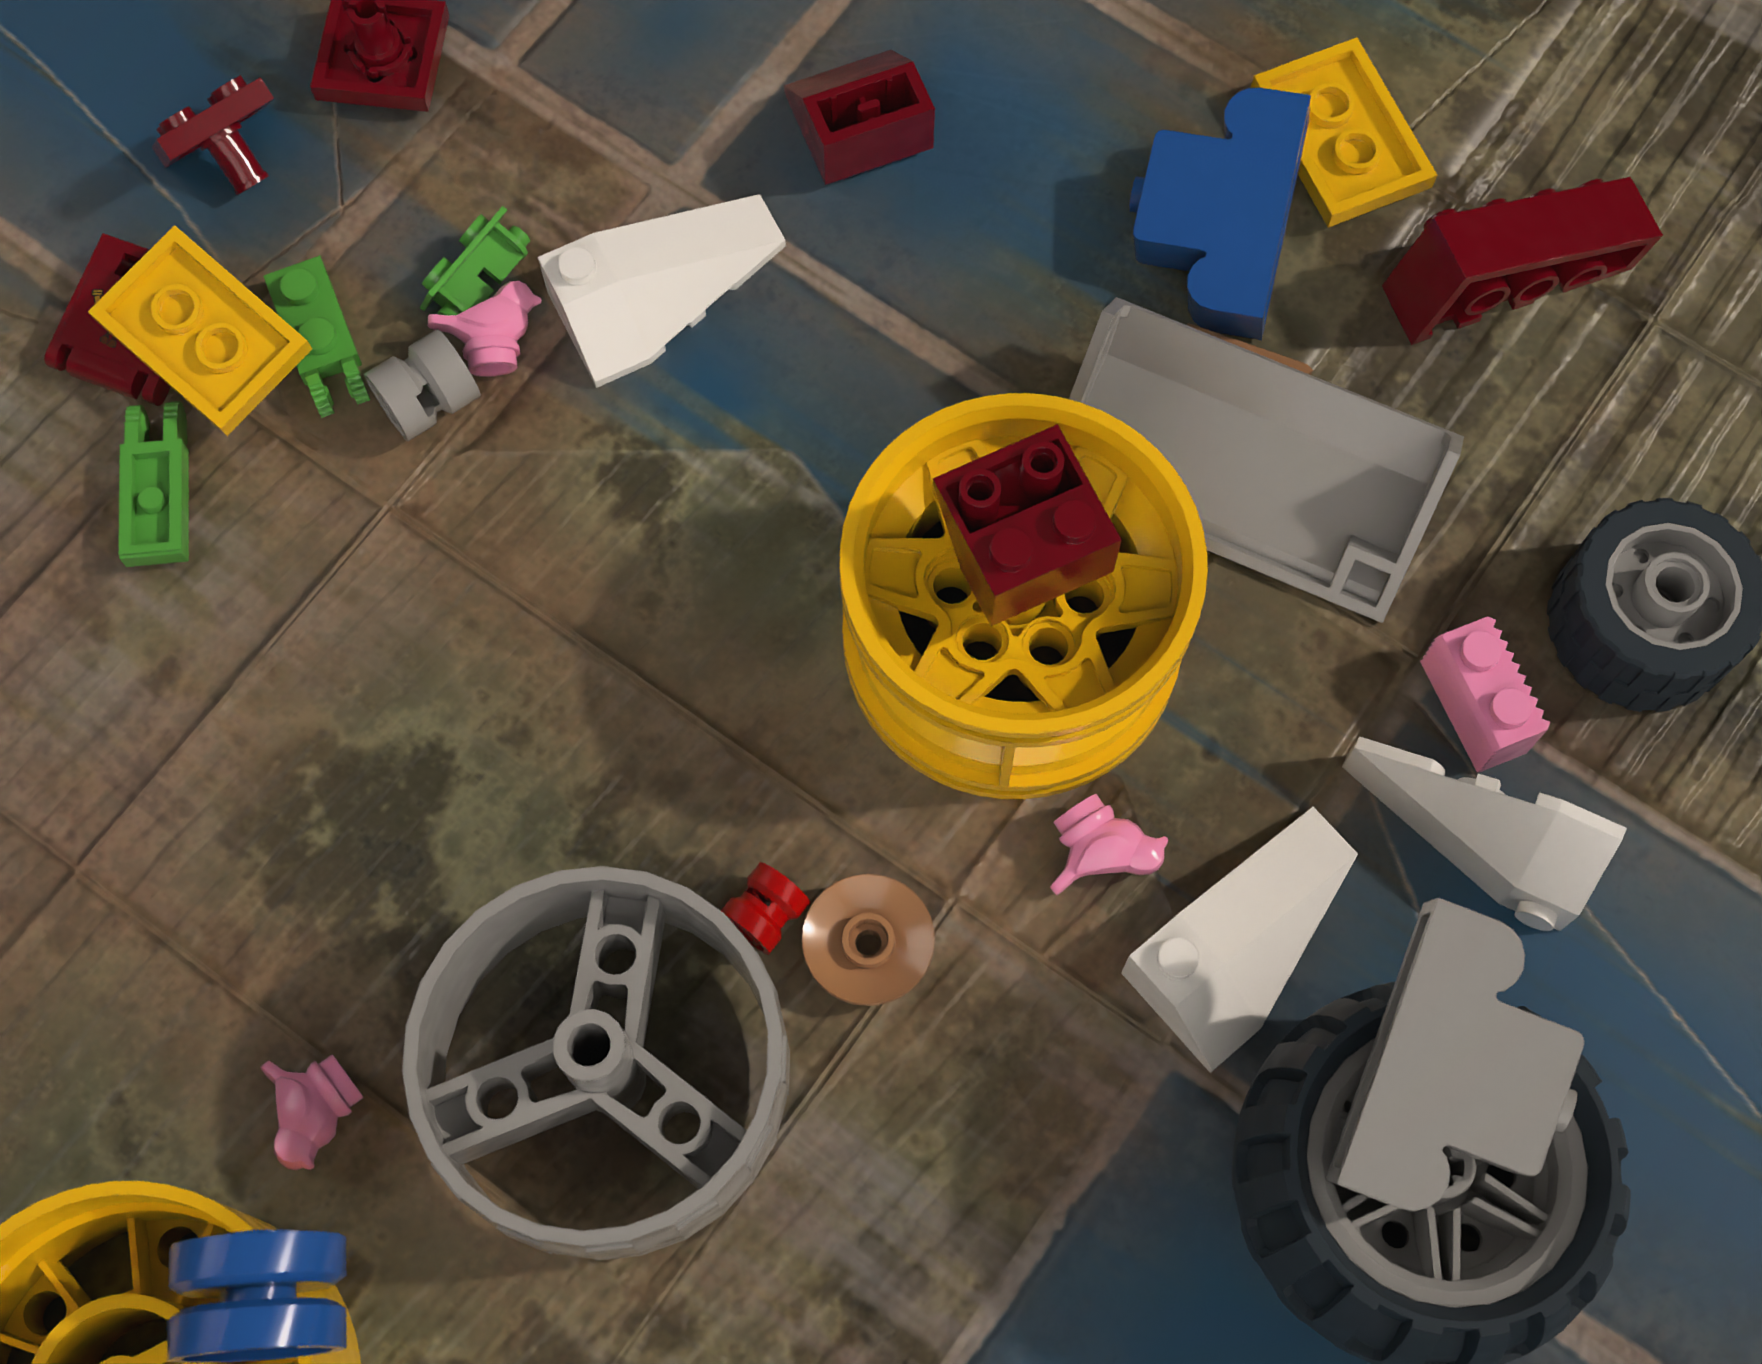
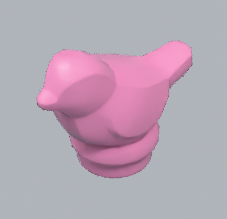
[428,281,542,377]
[1050,794,1168,896]
[260,1054,364,1170]

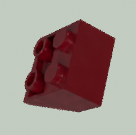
[784,50,935,185]
[932,424,1122,626]

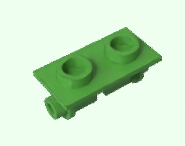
[420,206,530,315]

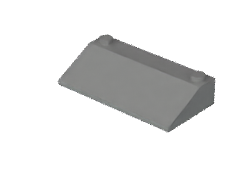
[1069,297,1464,623]

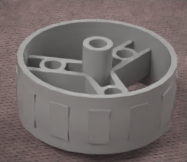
[402,866,790,1261]

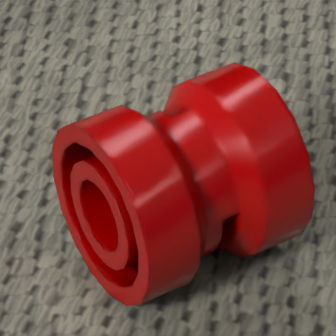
[721,862,810,955]

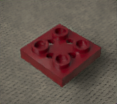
[310,0,450,112]
[152,75,274,195]

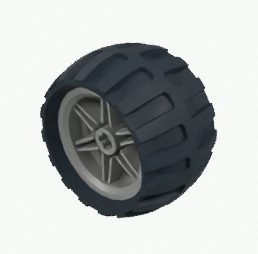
[1232,981,1631,1364]

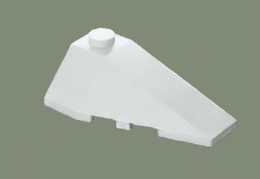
[538,194,786,388]
[1342,736,1627,931]
[1121,807,1358,1073]

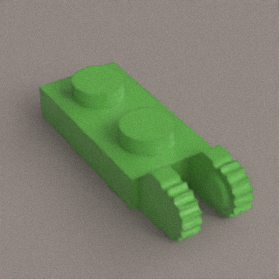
[263,256,370,418]
[118,401,189,567]

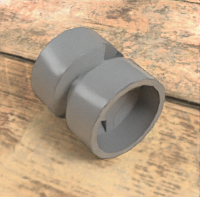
[364,329,481,442]

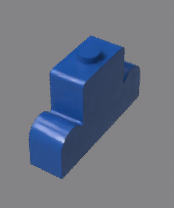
[1129,88,1311,340]

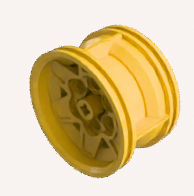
[840,393,1208,799]

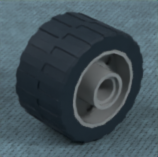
[1547,498,1762,712]

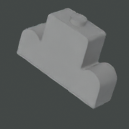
[1325,898,1584,1211]

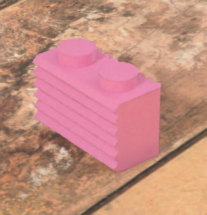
[1420,616,1550,772]

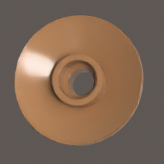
[802,874,935,1006]

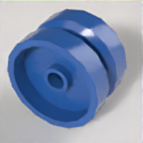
[167,1229,347,1363]

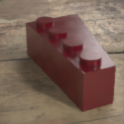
[1382,177,1663,345]

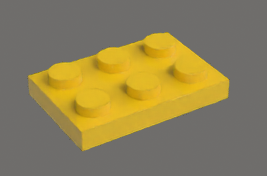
[1251,37,1438,228]
[88,225,313,436]

